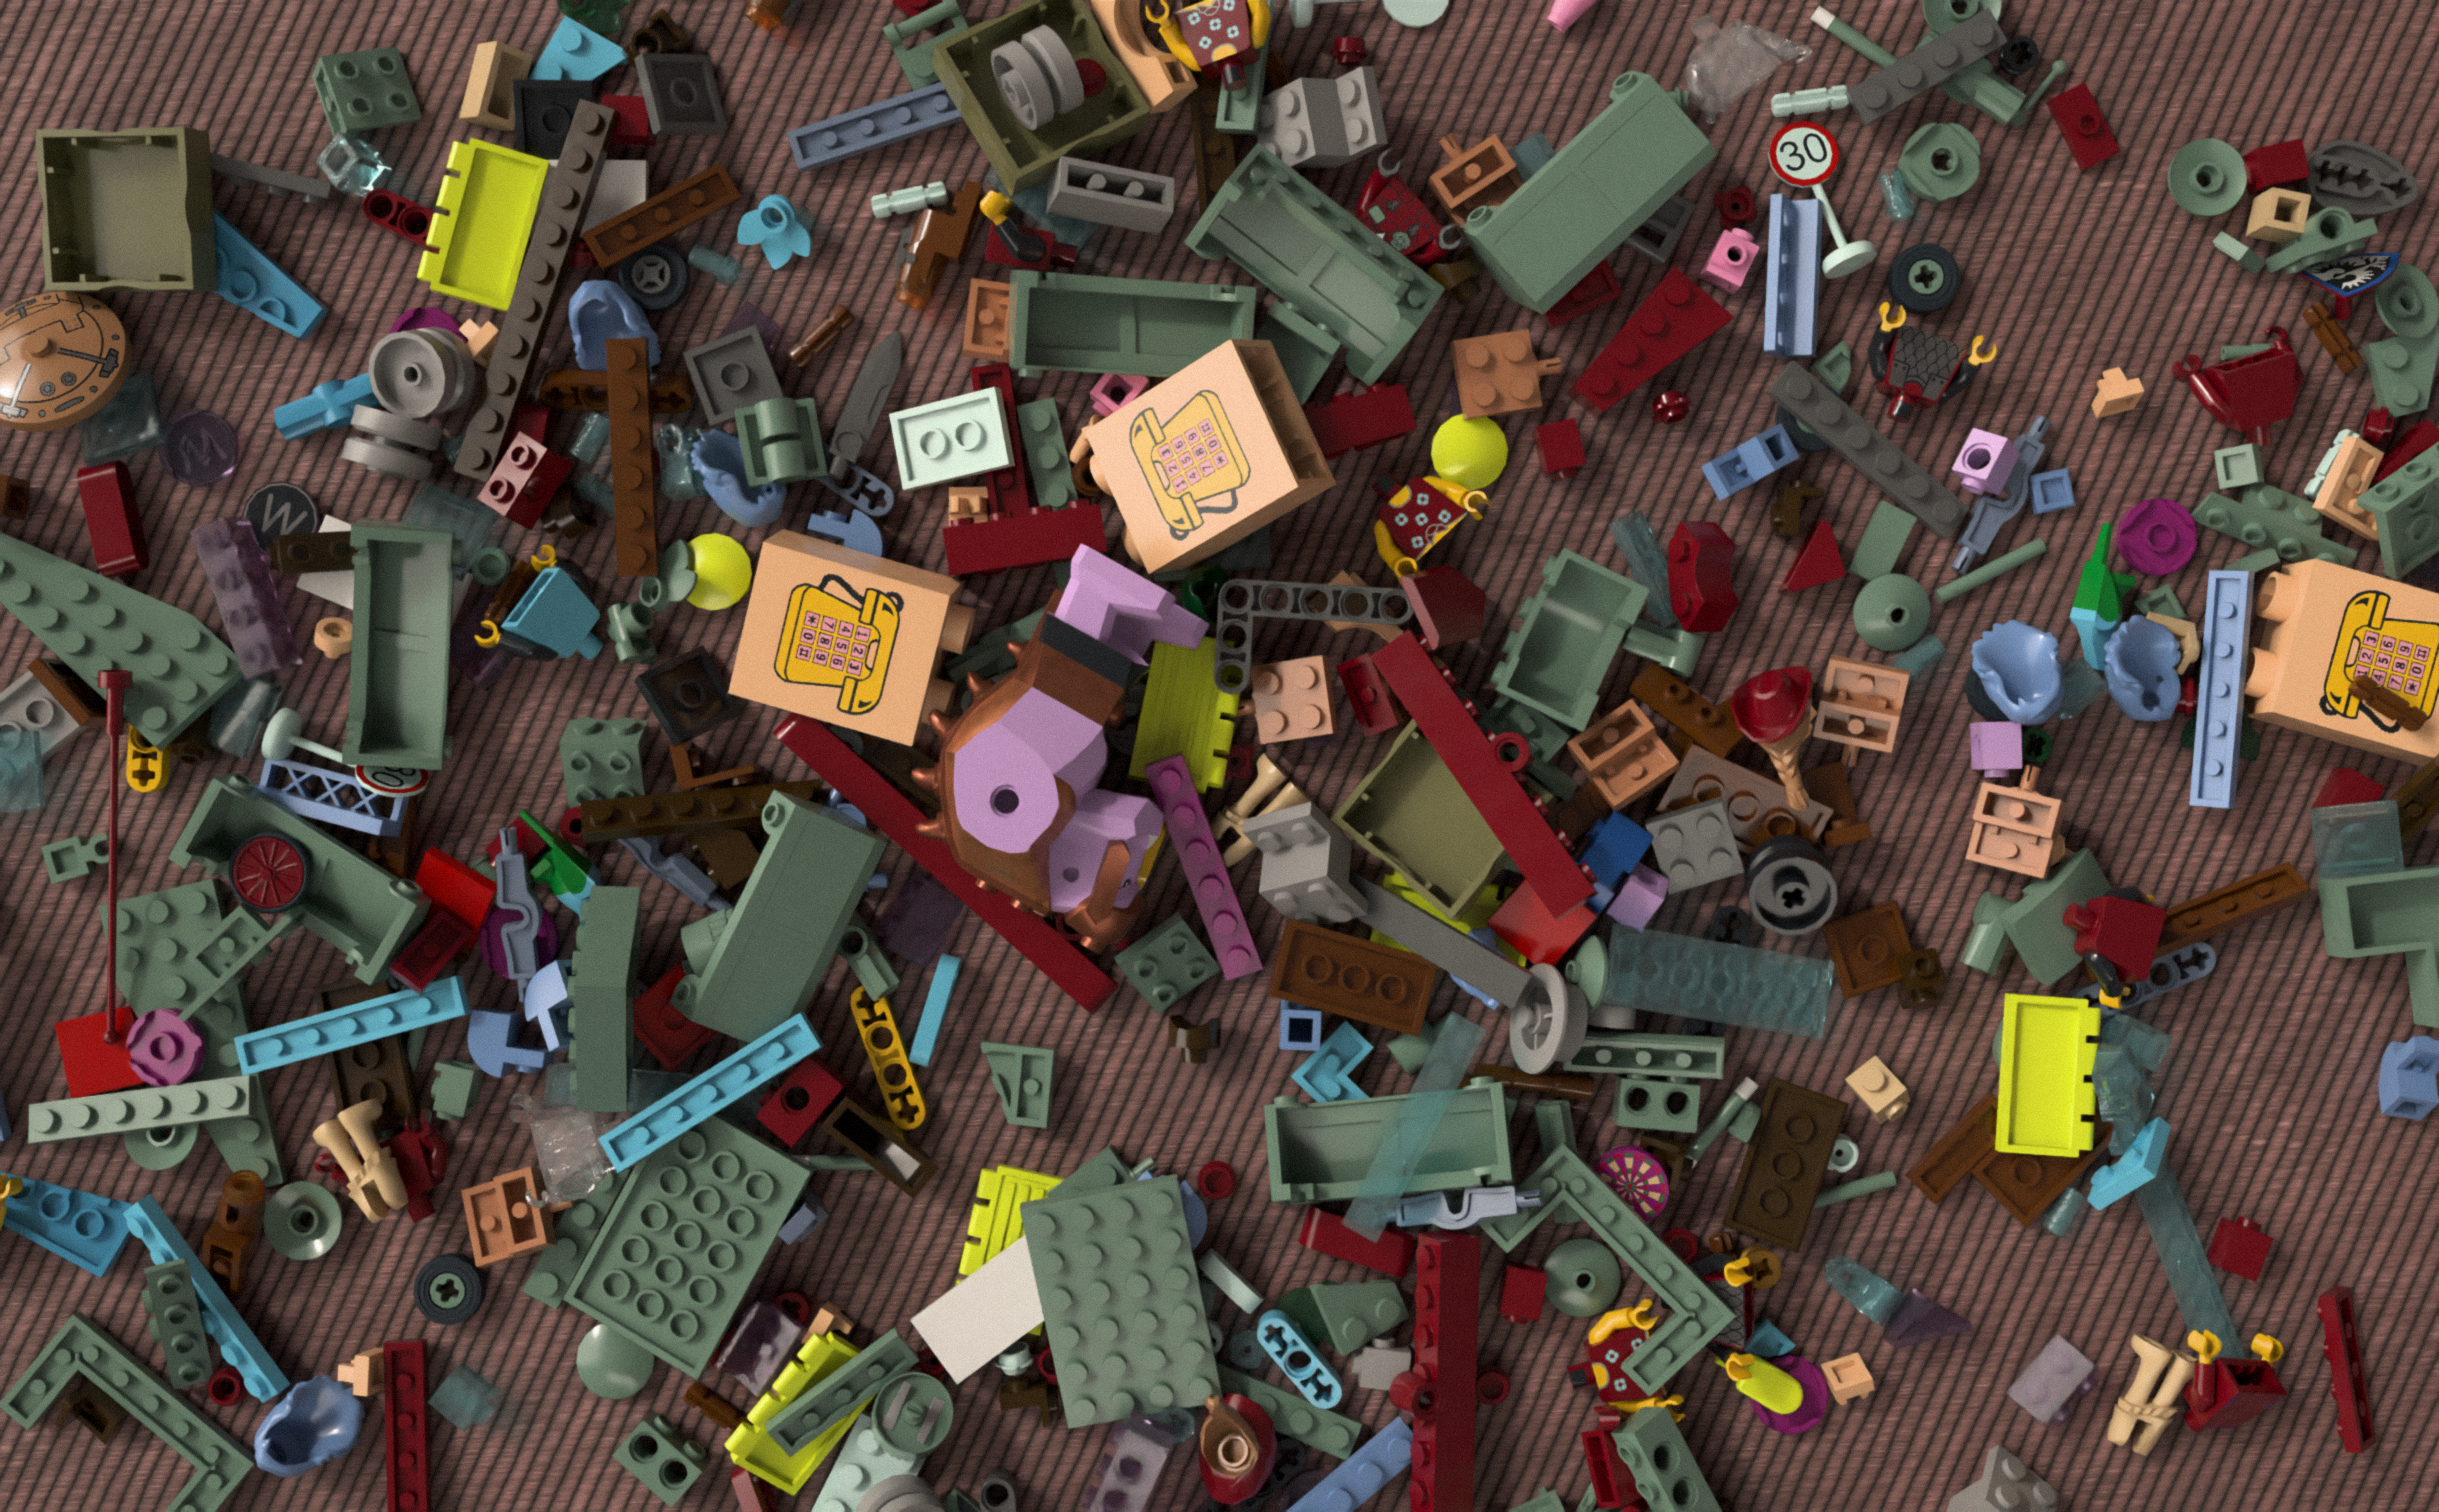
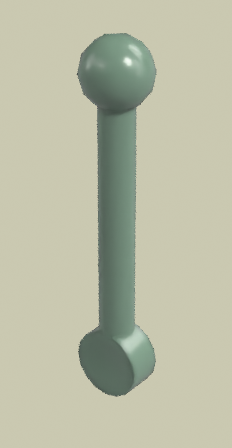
[2009,60,2068,127]

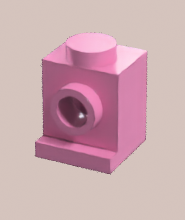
[1698,228,1760,295]
[1090,373,1150,418]

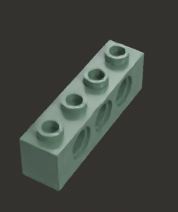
[1611,1407,1722,1512]

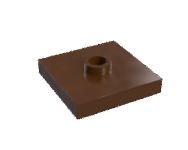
[27,658,125,728]
[1821,900,1913,999]

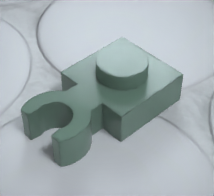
[41,834,120,884]

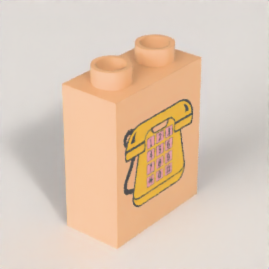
[1085,339,1336,574]
[728,529,976,746]
[2243,559,2439,766]

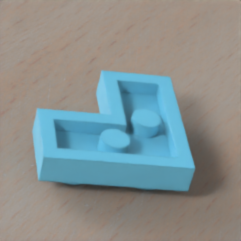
[1291,1019,1374,1103]
[2087,1116,2171,1211]

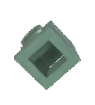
[431,1058,485,1121]

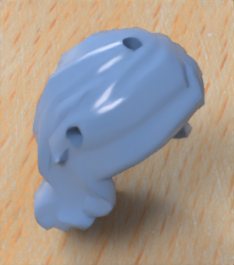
[568,280,662,373]
[690,428,788,527]
[2104,615,2181,722]
[1970,620,2066,725]
[254,1374,365,1477]

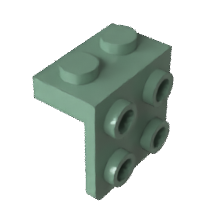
[1253,300,1341,405]
[559,717,649,808]

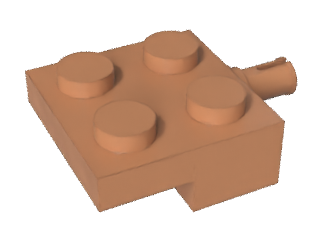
[1427,133,1524,245]
[962,278,1010,363]
[1450,329,1562,420]
[1812,654,1910,767]
[1236,655,1338,744]
[1567,699,1680,812]
[1965,765,2067,880]
[461,1166,575,1268]

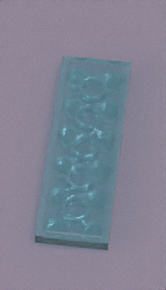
[1601,923,1835,1039]

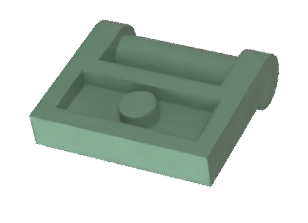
[882,0,969,91]

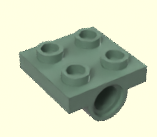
[2265,206,2378,276]
[734,397,828,489]
[1114,912,1220,1015]

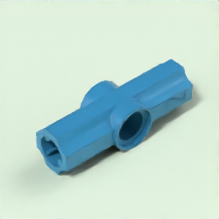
[274,373,382,442]

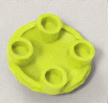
[1431,414,1508,491]
[686,533,752,611]

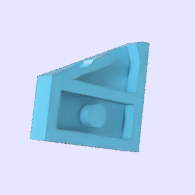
[528,15,629,85]

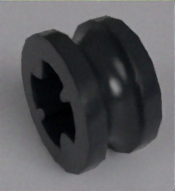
[1998,36,2039,76]

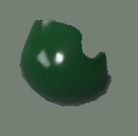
[1181,563,1236,625]

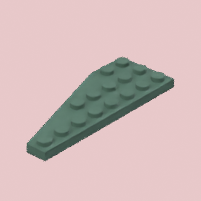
[0,532,251,752]
[98,878,289,1187]

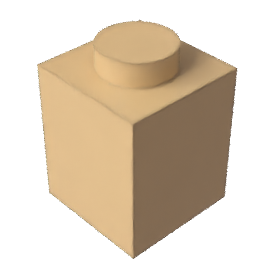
[2246,187,2311,244]

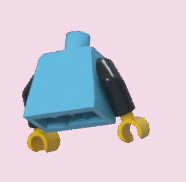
[474,545,603,662]

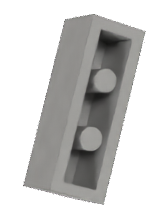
[1046,156,1175,234]

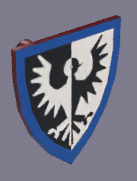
[2295,253,2400,320]

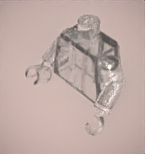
[1686,13,1812,124]
[509,1092,625,1208]

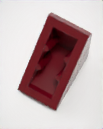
[1778,519,1846,595]

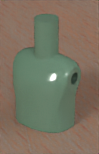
[1386,1012,1459,1077]

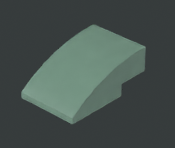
[1998,846,2112,986]

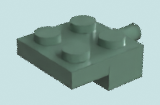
[1046,1144,1160,1198]

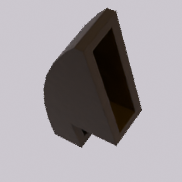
[791,1067,939,1199]

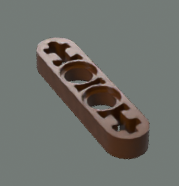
[540,369,695,414]

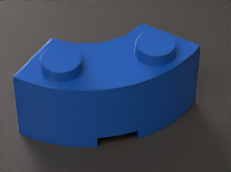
[1575,811,1654,914]

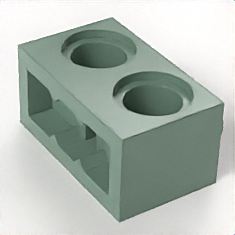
[1612,1074,1700,1133]
[612,1411,710,1508]

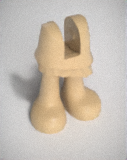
[1211,753,1315,868]
[312,1098,409,1223]
[2107,1333,2198,1457]

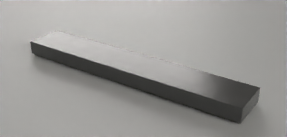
[1349,867,1534,1009]

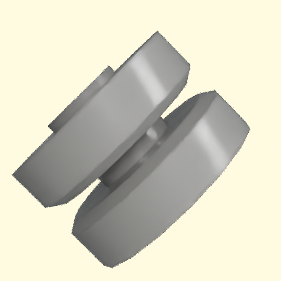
[991,25,1084,130]
[368,326,476,419]
[341,404,444,483]
[856,1474,947,1512]

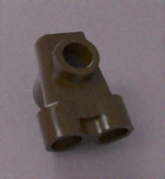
[622,9,692,71]

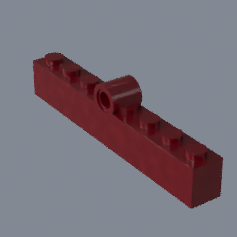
[1370,629,1599,921]
[1389,1229,1480,1512]

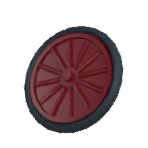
[228,831,312,914]

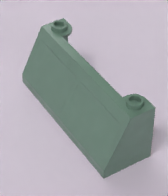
[1458,70,1718,315]
[1184,142,1446,387]
[1009,270,1256,378]
[342,517,463,770]
[168,773,432,986]
[669,789,888,1043]
[1264,1076,1517,1206]

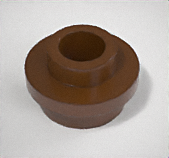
[1071,457,1103,496]

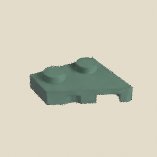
[2362,325,2439,418]
[980,1040,1057,1128]
[1309,1279,1410,1356]

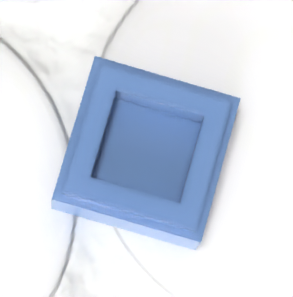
[2028,468,2076,515]

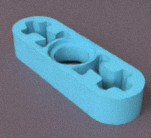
[909,953,962,1067]
[1257,1310,1342,1409]

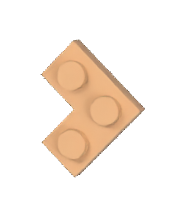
[2312,436,2384,541]

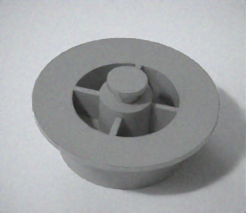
[1509,963,1588,1074]

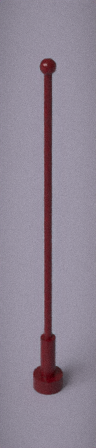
[98,669,133,1045]

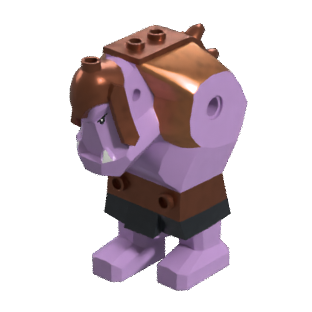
[912,544,1210,954]

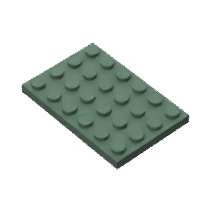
[563,1113,815,1380]
[1019,1174,1223,1429]

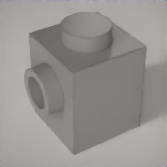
[1351,1335,1411,1391]

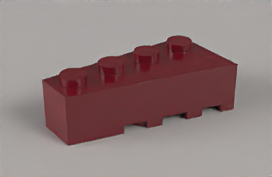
[1567,267,1735,418]
[1300,381,1417,462]
[942,499,1108,581]

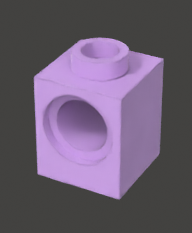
[1952,428,2020,495]
[1970,722,2022,777]
[1606,862,1669,932]

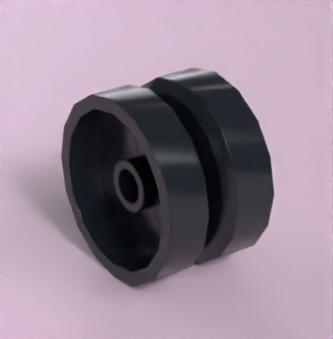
[1744,834,1837,936]

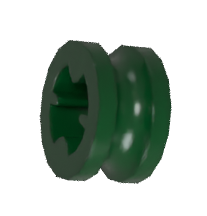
[2021,728,2052,763]

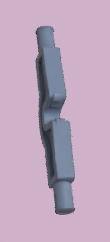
[1950,415,2052,575]
[590,794,734,912]
[495,827,543,1002]
[1374,1186,1545,1231]

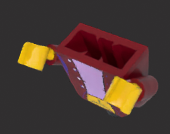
[2183,1329,2288,1433]

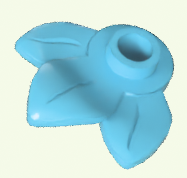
[737,194,812,270]

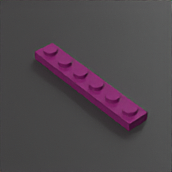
[1145,751,1264,981]

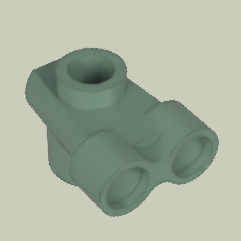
[606,601,658,665]

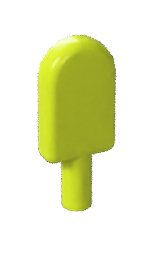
[1715,1355,1803,1414]

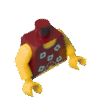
[1146,0,1272,91]
[1372,471,1492,586]
[1566,1299,1686,1423]

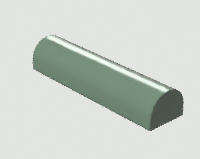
[1563,1030,1725,1079]

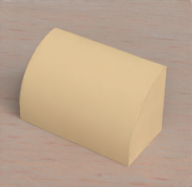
[459,41,533,131]

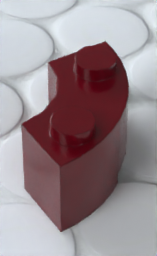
[1668,521,1739,632]

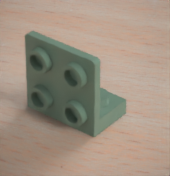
[312,47,422,148]

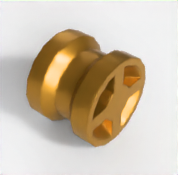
[1737,1244,1782,1289]

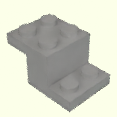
[1256,66,1388,170]
[1242,801,1369,927]
[1947,1444,2060,1512]

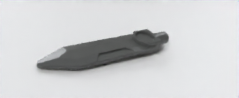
[827,331,901,480]

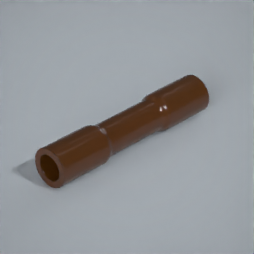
[1474,1062,1594,1100]

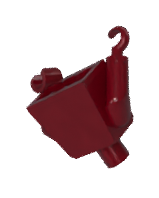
[2171,325,2304,446]
[314,1108,449,1223]
[1581,1405,1655,1512]

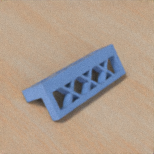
[1764,194,1823,359]
[254,758,410,837]

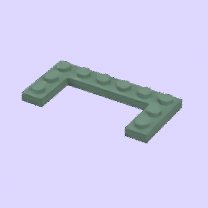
[1479,1141,1736,1397]
[0,1311,257,1512]

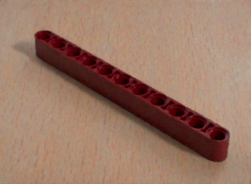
[773,712,1119,1015]

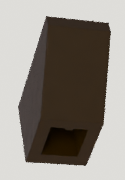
[685,828,764,890]

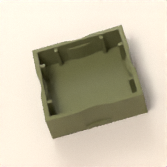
[931,0,1151,197]
[35,127,218,293]
[1331,719,1559,922]

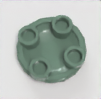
[576,1323,655,1399]

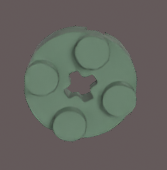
[1898,122,1981,204]

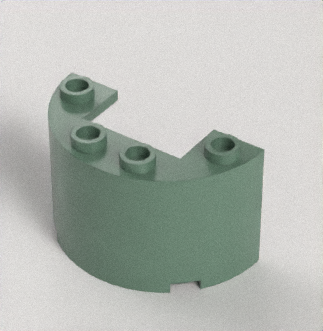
[1490,548,1650,732]

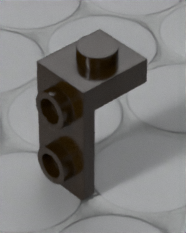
[267,531,359,580]

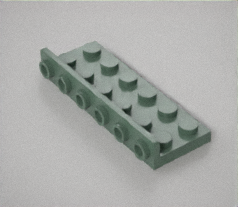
[2357,442,2439,580]

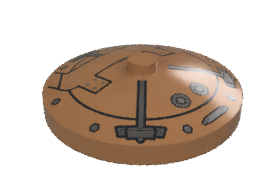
[0,292,132,432]

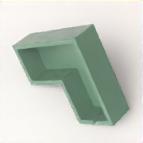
[2317,864,2439,1028]
[567,886,641,1112]

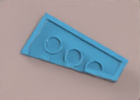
[213,207,330,339]
[0,1171,134,1278]

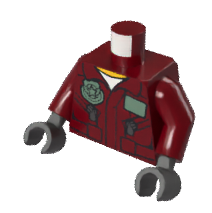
[1355,147,1468,269]

